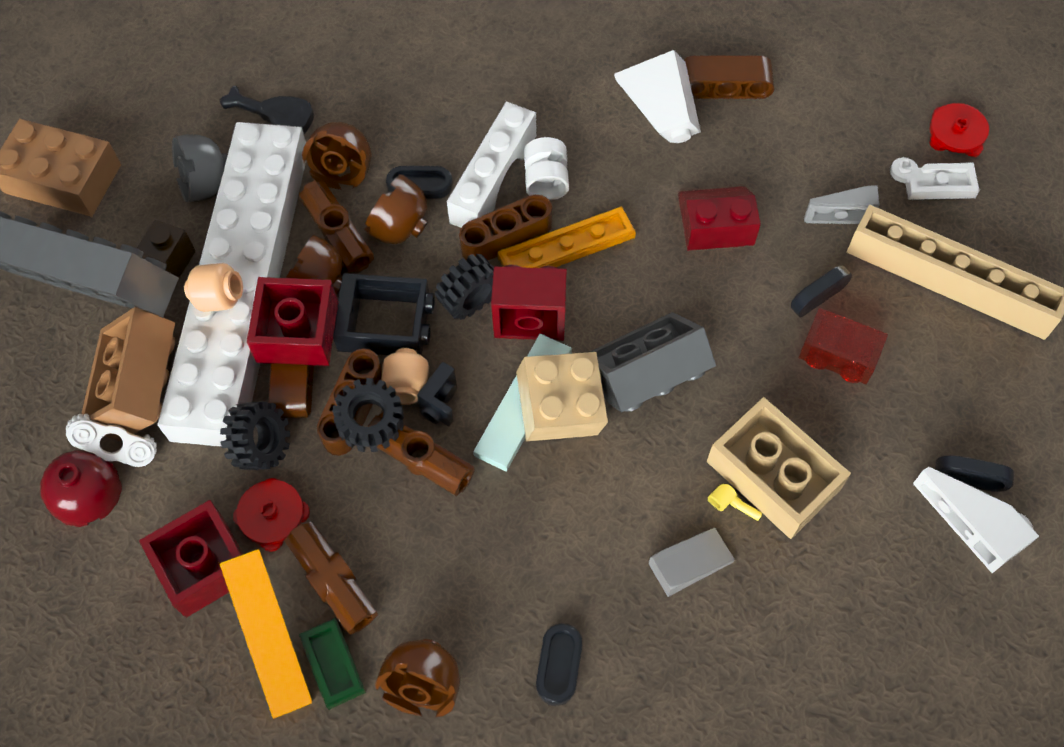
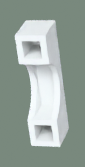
[447,102,536,228]

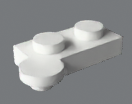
[890,157,980,200]

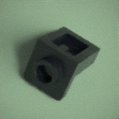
[417,362,457,427]

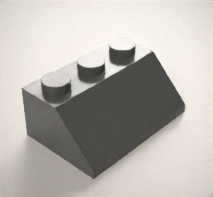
[590,312,716,413]

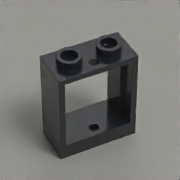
[333,273,435,356]

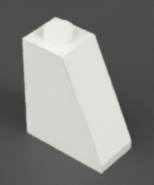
[615,50,701,143]

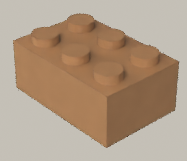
[0,119,121,217]
[81,307,175,441]

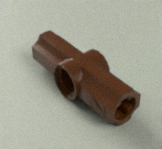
[299,180,374,273]
[368,412,475,496]
[284,521,378,635]

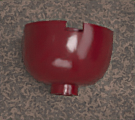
[40,449,122,527]

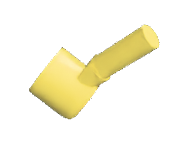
[707,484,762,521]

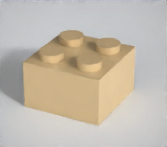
[516,352,608,442]

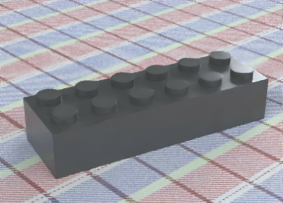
[0,211,179,317]

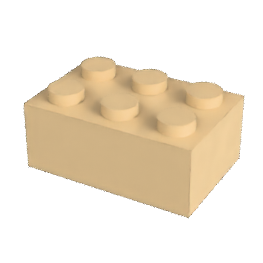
[707,397,851,539]

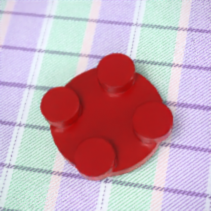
[929,103,989,157]
[233,478,310,552]

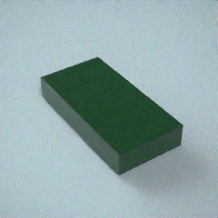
[299,618,366,710]

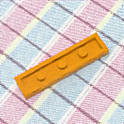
[498,206,636,268]
[219,549,312,719]

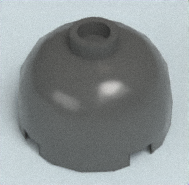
[172,134,228,202]

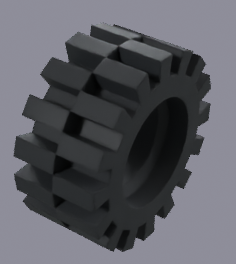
[435,254,494,320]
[333,378,404,452]
[220,401,290,470]

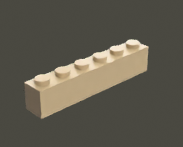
[846,204,1064,340]

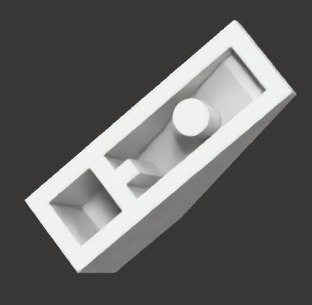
[913,467,1039,573]

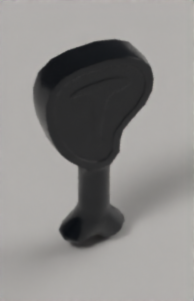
[220,86,314,134]

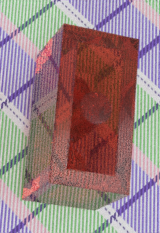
[798,308,888,385]

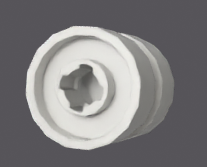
[524,137,569,200]

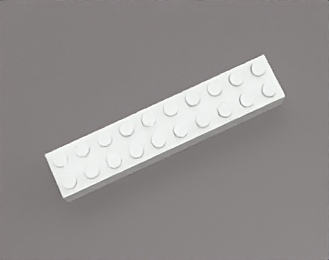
[158,122,306,446]

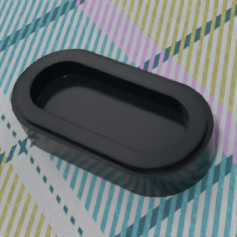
[386,166,453,199]
[791,265,853,317]
[935,455,1014,492]
[536,623,582,706]

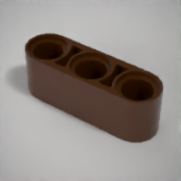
[684,56,774,99]
[459,194,552,261]
[317,349,382,456]
[269,363,314,418]

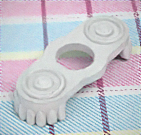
[66,414,157,467]

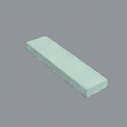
[473,334,572,472]

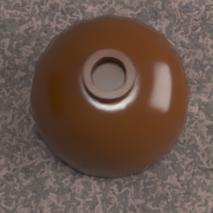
[302,122,372,190]
[364,174,428,244]
[286,235,343,295]
[375,639,460,717]

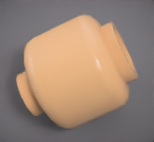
[184,263,243,312]
[381,348,429,405]

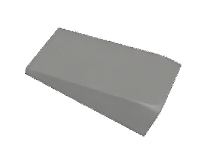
[804,185,880,224]
[648,528,735,597]

